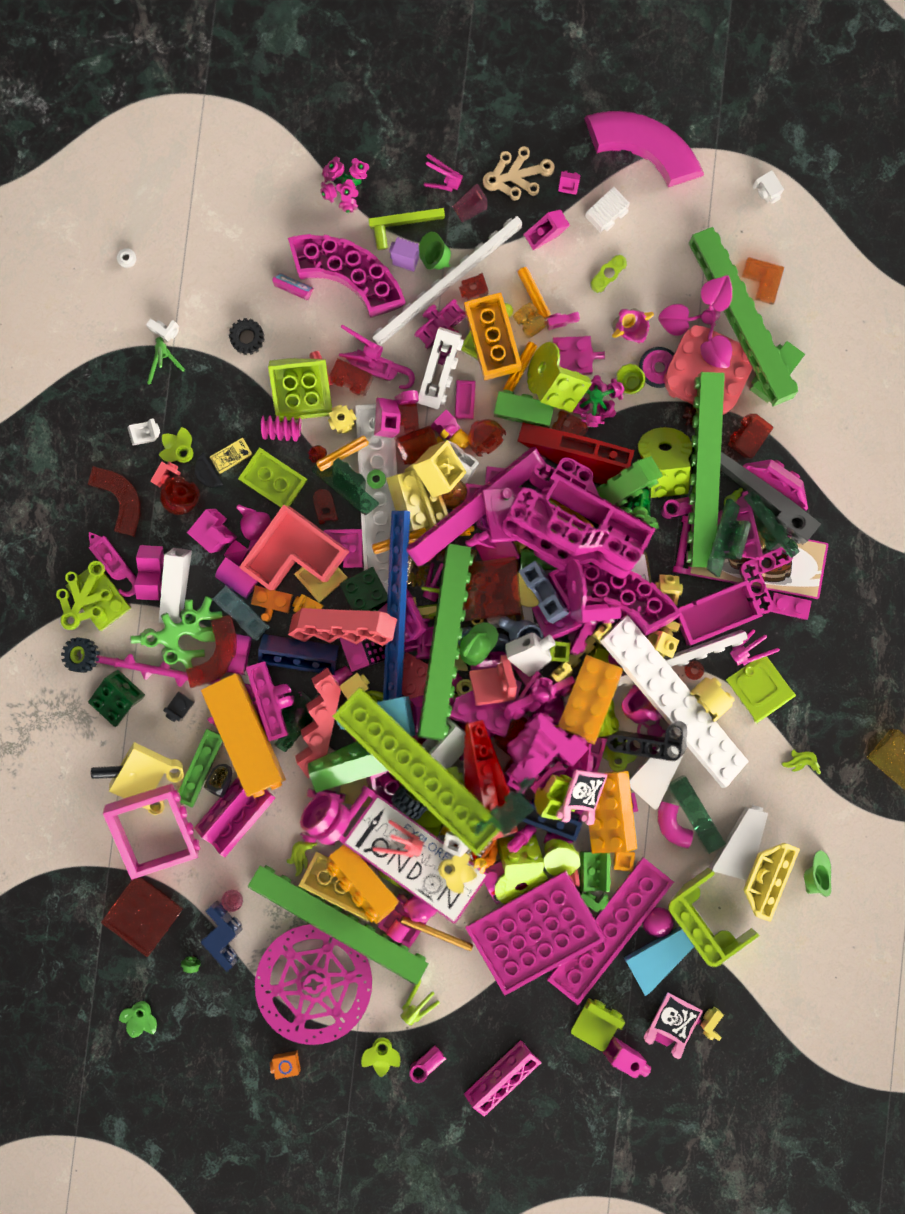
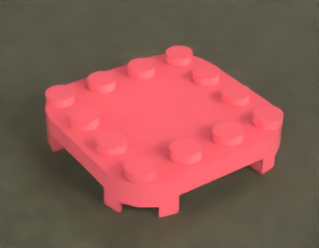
[663,325,752,415]

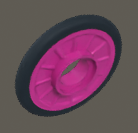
[639,347,675,388]

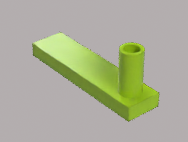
[369,208,445,250]

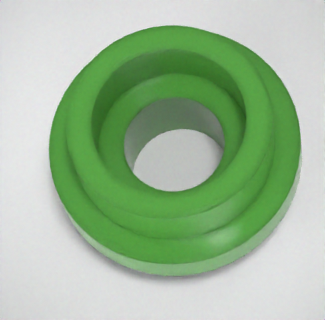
[367,470,386,489]
[181,956,201,973]

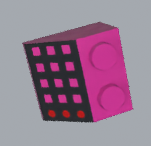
[339,637,385,672]

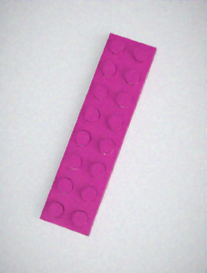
[547,857,674,1005]

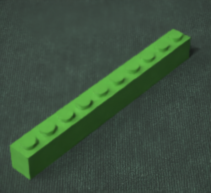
[688,227,798,406]
[686,372,725,568]
[417,544,474,741]
[248,865,429,985]

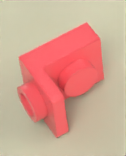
[150,461,181,487]

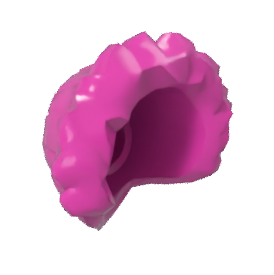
[621,685,662,724]

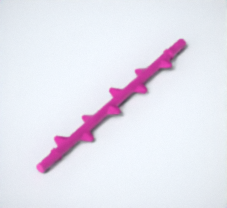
[96,654,285,700]

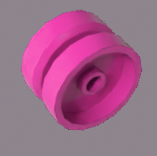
[300,793,351,845]

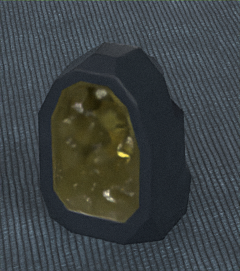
[204,764,233,798]

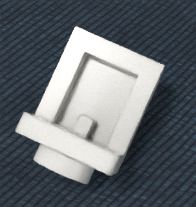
[127,418,160,445]

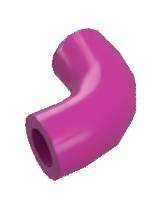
[657,801,693,849]

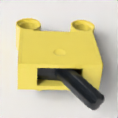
[91,742,184,815]

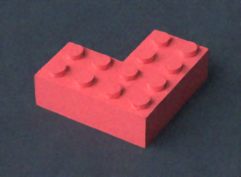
[239,505,350,590]

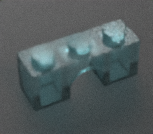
[212,586,270,640]

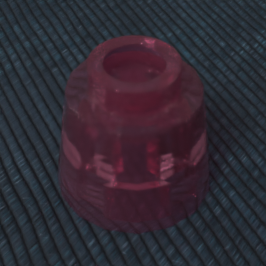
[221,890,243,912]

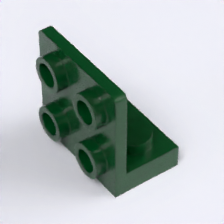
[340,567,388,611]
[88,669,145,727]

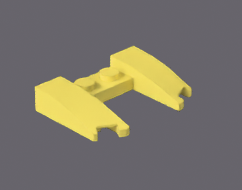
[549,623,613,683]

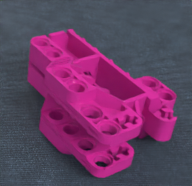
[502,458,656,578]

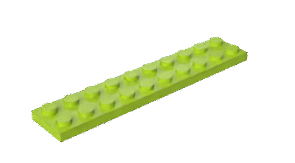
[332,687,504,856]

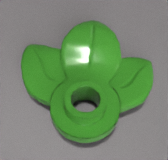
[119,1001,157,1038]

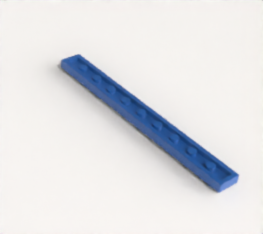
[383,511,410,701]

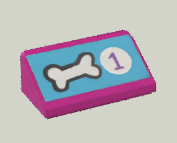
[272,273,313,301]

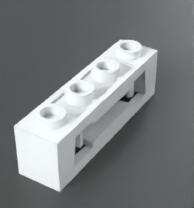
[417,327,464,410]

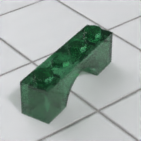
[668,775,726,854]

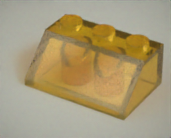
[867,729,905,790]

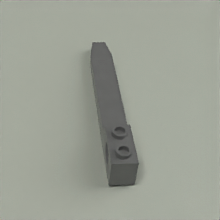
[690,439,821,545]

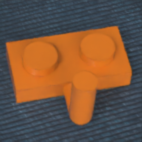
[251,586,293,622]

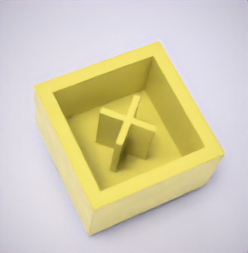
[413,440,467,498]

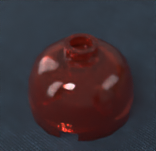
[468,419,506,457]
[160,476,200,515]

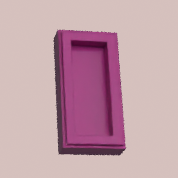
[455,380,476,420]

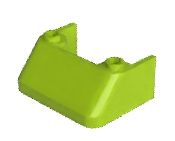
[668,868,760,967]

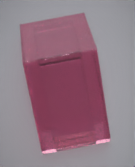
[453,184,488,222]

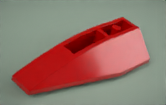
[517,423,635,485]
[464,720,518,841]

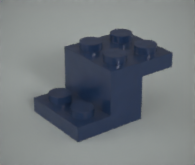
[201,901,243,972]

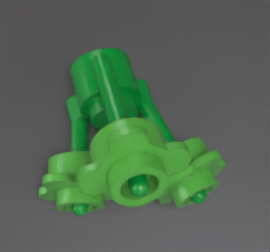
[620,488,659,529]

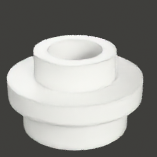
[117,248,136,268]

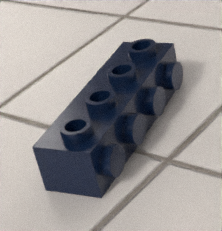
[258,634,339,675]
[511,792,583,841]

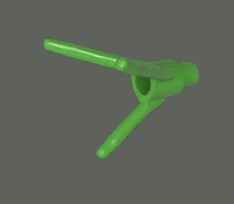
[147,337,185,385]

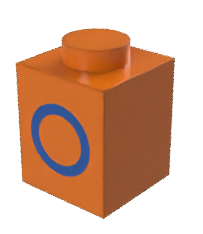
[270,1051,301,1079]

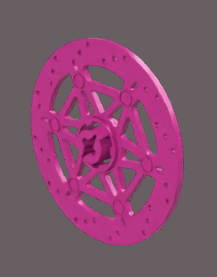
[255,924,372,1045]

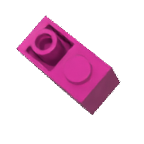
[374,397,401,438]

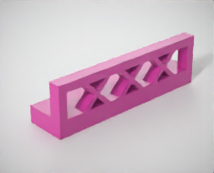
[464,1040,541,1116]

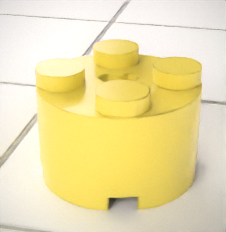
[690,677,734,722]

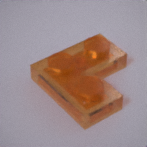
[742,257,784,305]

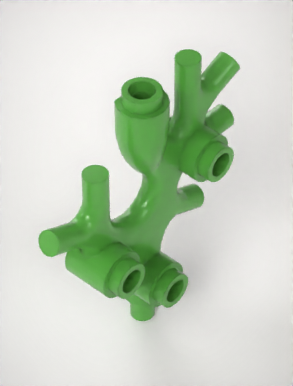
[130,596,223,674]

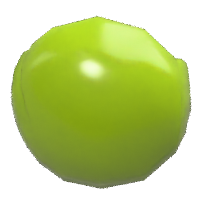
[616,364,645,395]

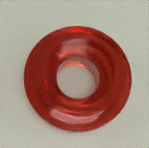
[308,445,327,463]
[684,661,704,680]

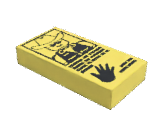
[210,438,253,474]

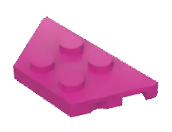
[717,491,764,560]

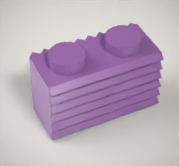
[389,237,419,272]

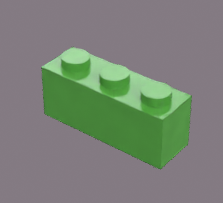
[750,341,805,403]
[493,390,554,428]

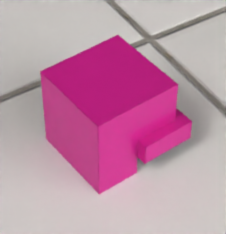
[187,509,237,553]

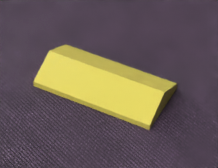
[299,852,368,921]

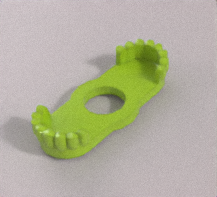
[590,255,627,293]

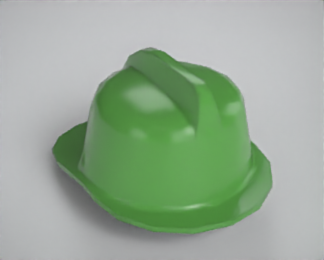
[419,232,451,270]
[460,622,498,665]
[804,851,831,897]

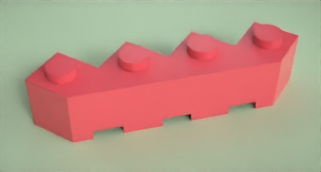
[288,608,397,646]
[295,668,341,778]

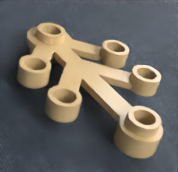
[483,147,554,200]

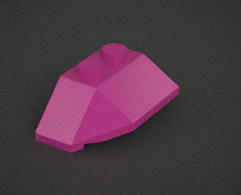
[743,459,808,511]

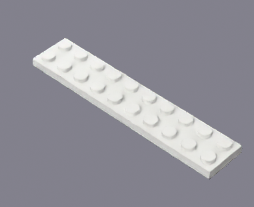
[355,404,397,594]
[600,615,749,788]

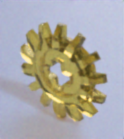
[407,554,429,587]

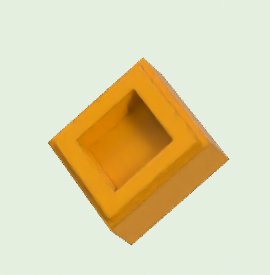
[613,851,635,872]

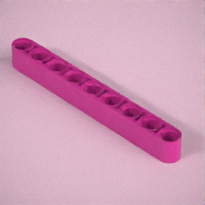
[406,447,546,566]

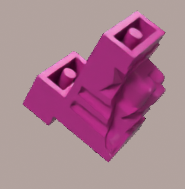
[506,713,589,787]

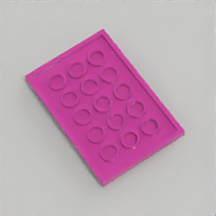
[465,870,606,996]

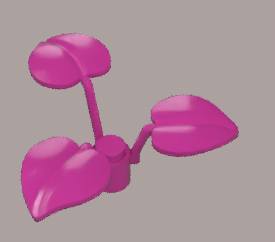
[658,275,732,368]

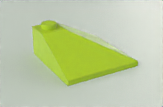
[268,358,332,421]

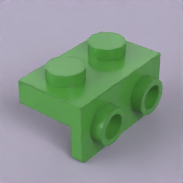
[580,851,611,892]

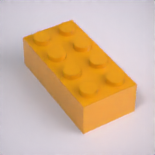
[464,292,522,381]
[558,655,623,745]
[589,771,637,853]
[327,844,399,924]

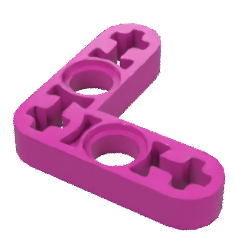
[739,547,794,614]

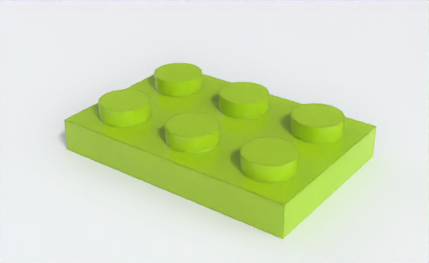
[238,447,307,508]
[66,566,131,631]

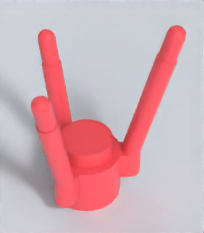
[373,820,424,858]

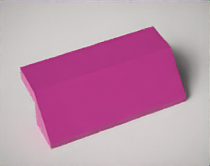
[194,777,275,857]

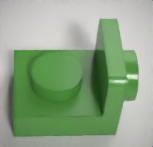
[580,891,609,913]

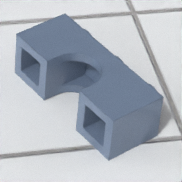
[519,561,570,624]

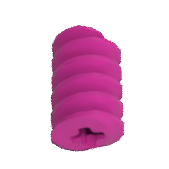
[261,416,302,442]

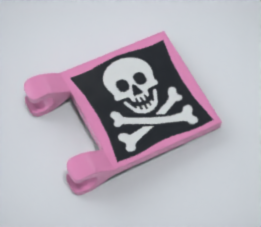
[556,770,607,825]
[644,992,703,1059]

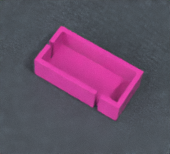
[676,580,762,645]

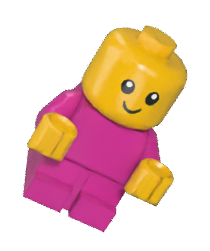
[429,409,470,449]

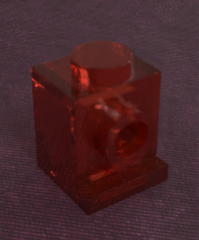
[459,273,489,301]
[398,403,419,434]

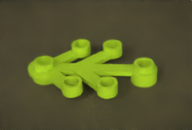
[56,561,112,630]

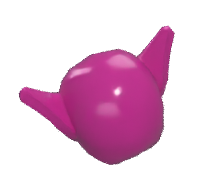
[236,505,272,551]

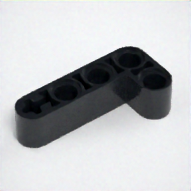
[607,721,688,761]

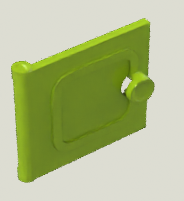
[726,656,796,723]

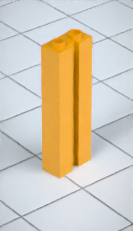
[201,673,286,799]

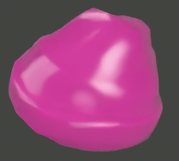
[399,894,437,923]

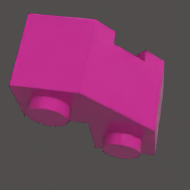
[134,545,165,600]

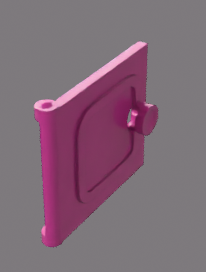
[482,487,533,543]

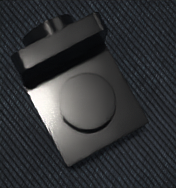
[163,691,195,722]

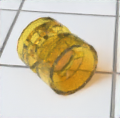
[513,302,548,338]

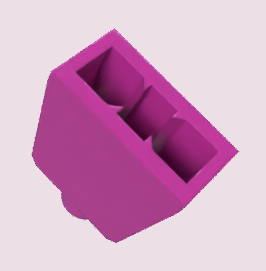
[603,1036,651,1078]

